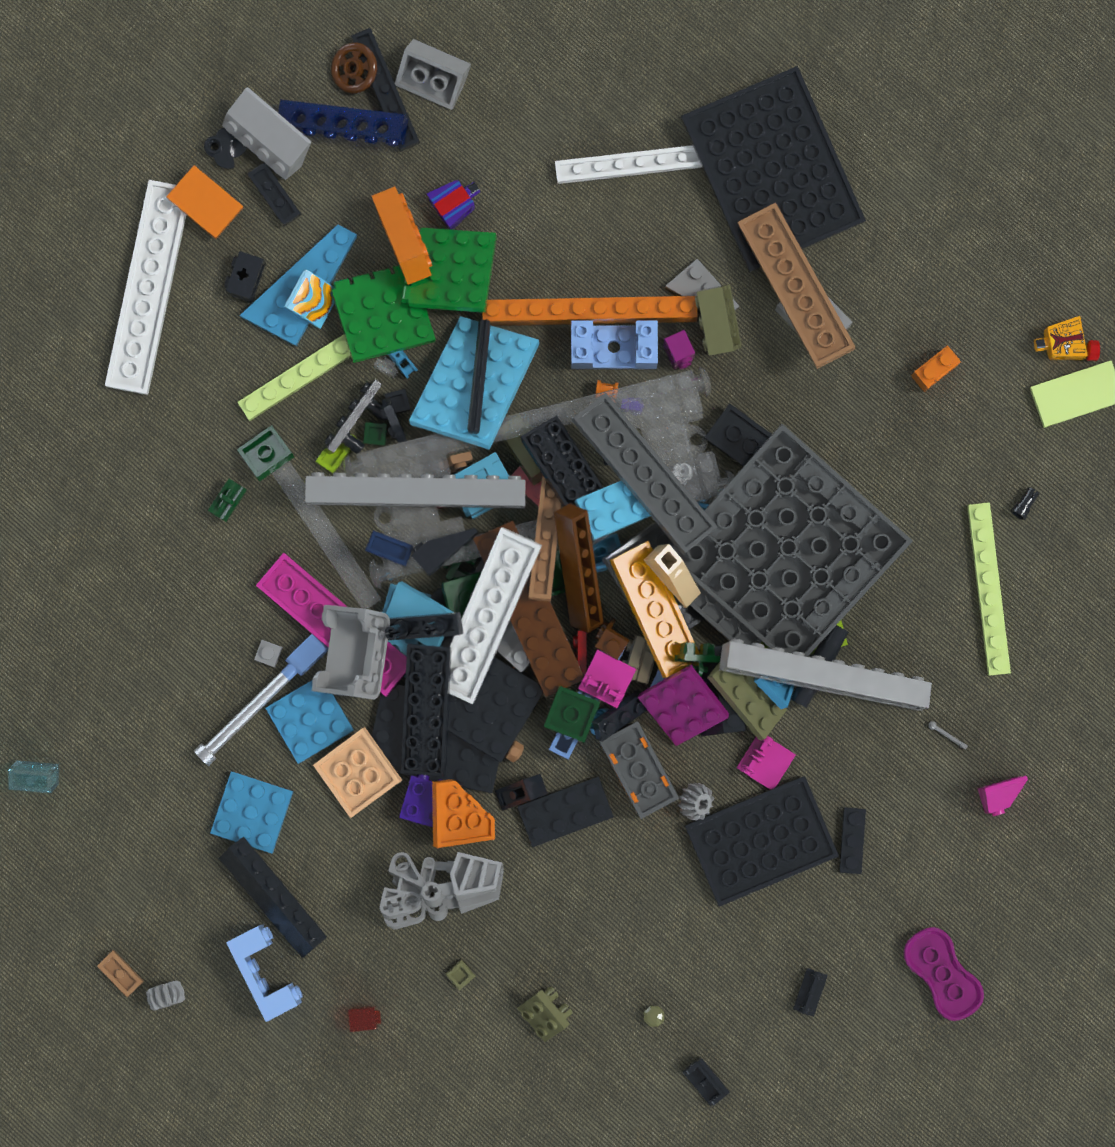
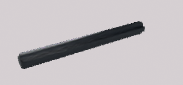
[467,319,491,434]

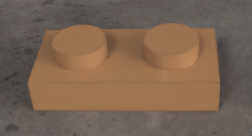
[440,451,473,475]
[97,950,144,997]

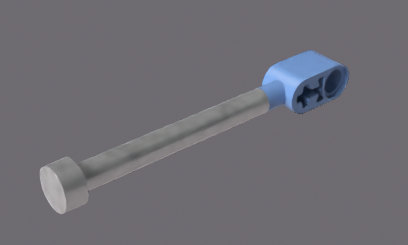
[194,634,329,766]

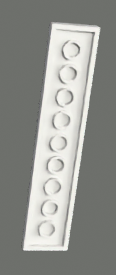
[105,180,186,395]

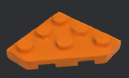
[432,779,495,848]

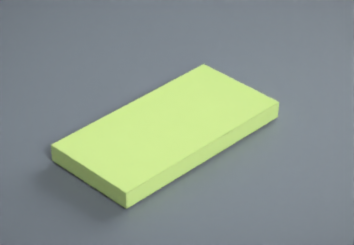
[1030,361,1115,428]

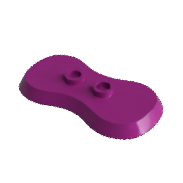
[904,927,984,1021]

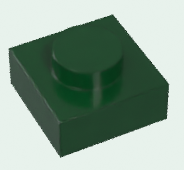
[363,422,387,446]

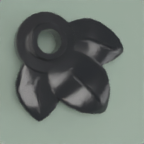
[204,128,247,169]

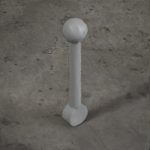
[928,721,968,750]

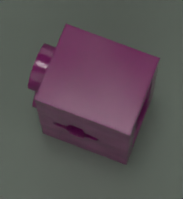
[663,330,695,370]

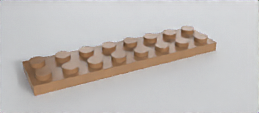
[738,203,856,369]

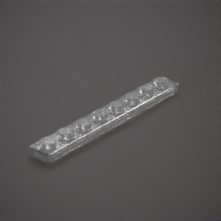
[272,461,382,609]

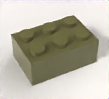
[695,284,742,356]

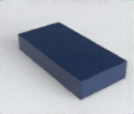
[365,530,414,567]

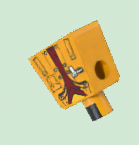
[1034,316,1087,360]

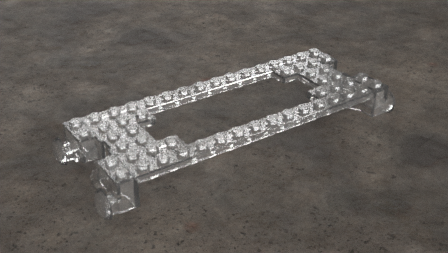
[343,367,735,589]

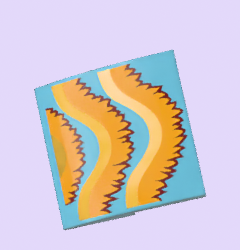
[284,269,335,329]

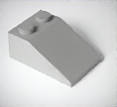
[497,620,530,673]

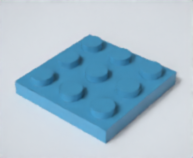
[265,680,355,764]
[210,771,294,854]

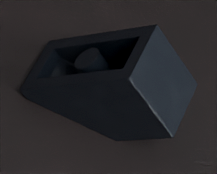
[495,774,548,811]

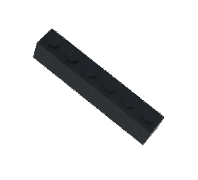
[219,837,327,959]

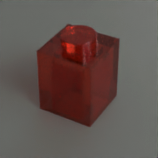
[348,1006,381,1032]

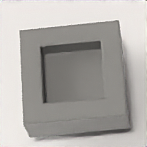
[254,640,283,667]

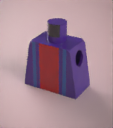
[427,180,480,230]

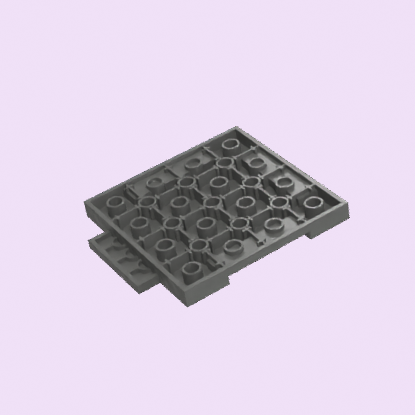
[671,424,913,657]

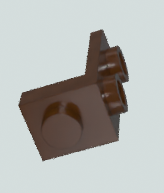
[595,618,629,660]

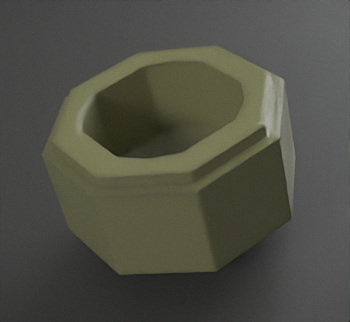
[644,1006,664,1027]

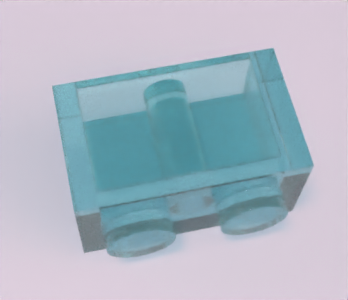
[8,761,59,793]

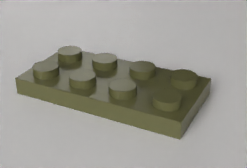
[707,663,787,740]

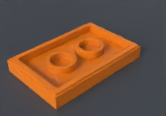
[166,165,243,239]

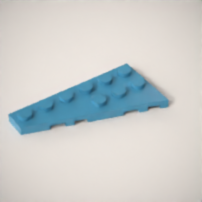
[240,225,357,347]

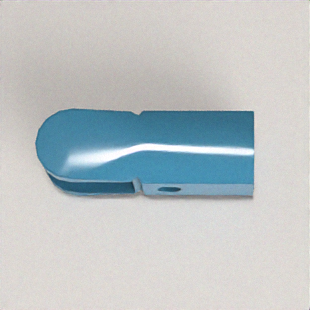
[387,351,418,379]

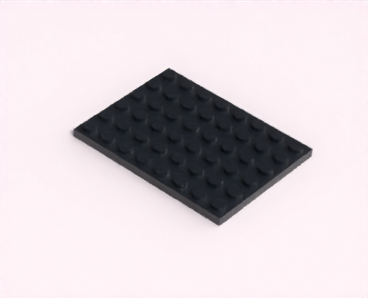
[681,66,866,272]

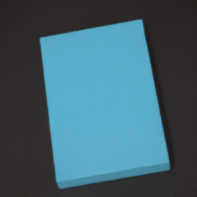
[386,581,453,646]

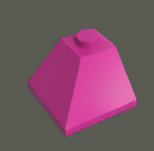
[978,776,1028,817]

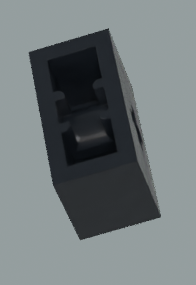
[224,251,266,303]

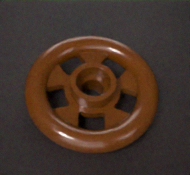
[331,42,377,94]

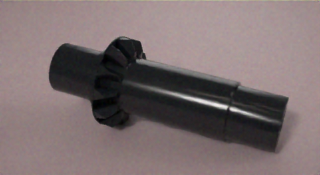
[790,625,849,708]

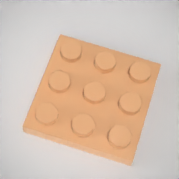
[313,727,402,818]

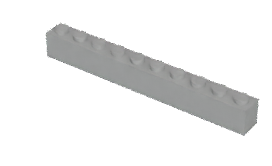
[305,472,526,508]
[719,639,932,711]

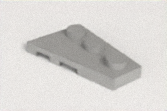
[665,259,739,310]

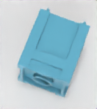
[455,452,509,519]

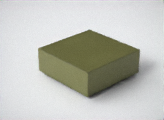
[445,959,476,991]

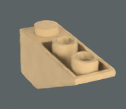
[644,544,700,608]

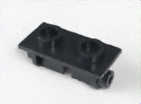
[793,968,828,1017]

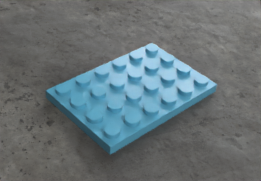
[409,316,539,450]

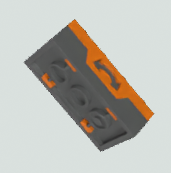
[599,721,679,819]

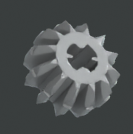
[678,783,715,821]
[146,981,185,1010]

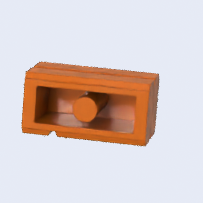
[911,345,961,392]

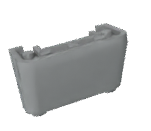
[312,605,390,699]

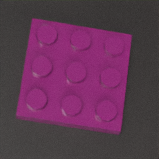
[638,665,729,746]

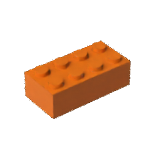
[372,187,432,285]

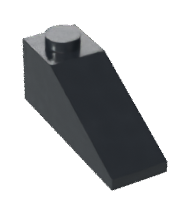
[411,528,478,577]

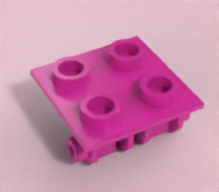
[578,650,637,708]
[737,736,796,790]

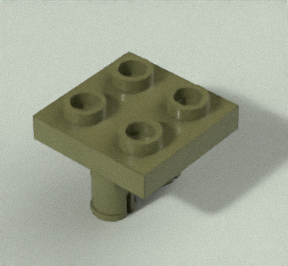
[517,987,572,1042]

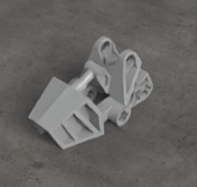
[380,852,504,930]

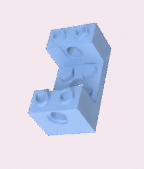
[571,321,658,369]
[226,924,303,1022]

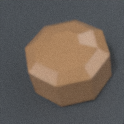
[505,741,524,762]

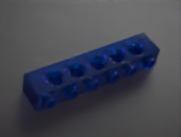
[278,99,408,146]

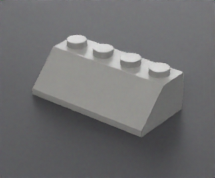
[222,87,311,180]

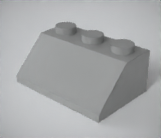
[395,39,471,110]

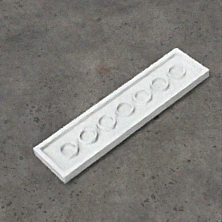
[450,527,542,704]

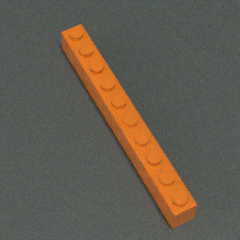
[483,296,697,326]

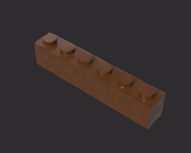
[554,504,604,633]

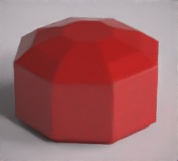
[1086,340,1100,361]

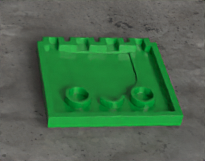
[401,228,497,313]
[332,265,436,363]

